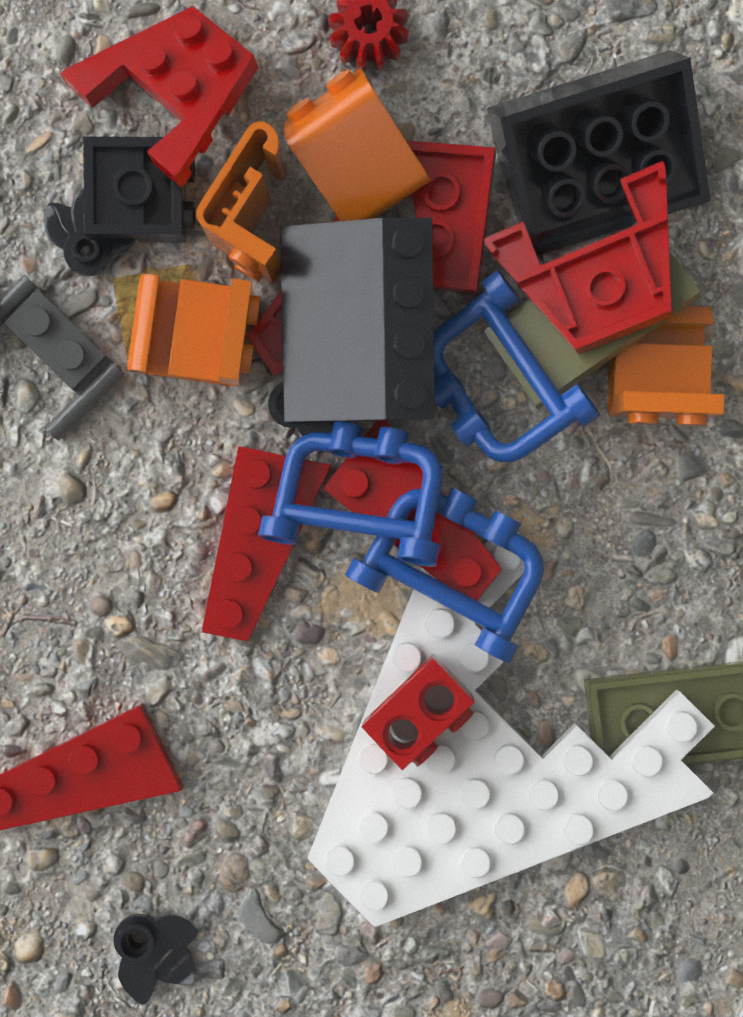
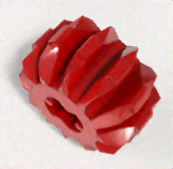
[328,0,409,71]

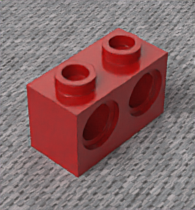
[361,654,475,771]

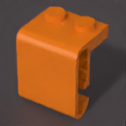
[283,68,431,221]
[196,121,286,284]
[127,274,261,387]
[607,305,725,426]

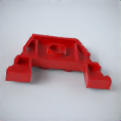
[60,6,258,188]
[483,161,672,355]

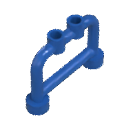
[434,270,601,462]
[258,421,442,567]
[345,488,544,664]

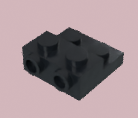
[83,136,196,243]

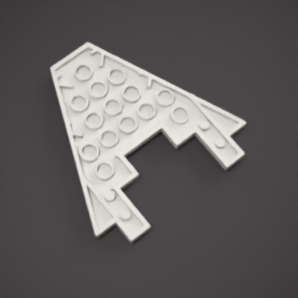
[307,532,715,927]

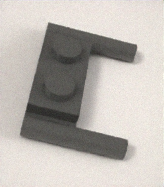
[0,274,125,441]

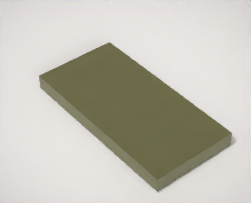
[483,223,701,409]
[584,661,743,765]

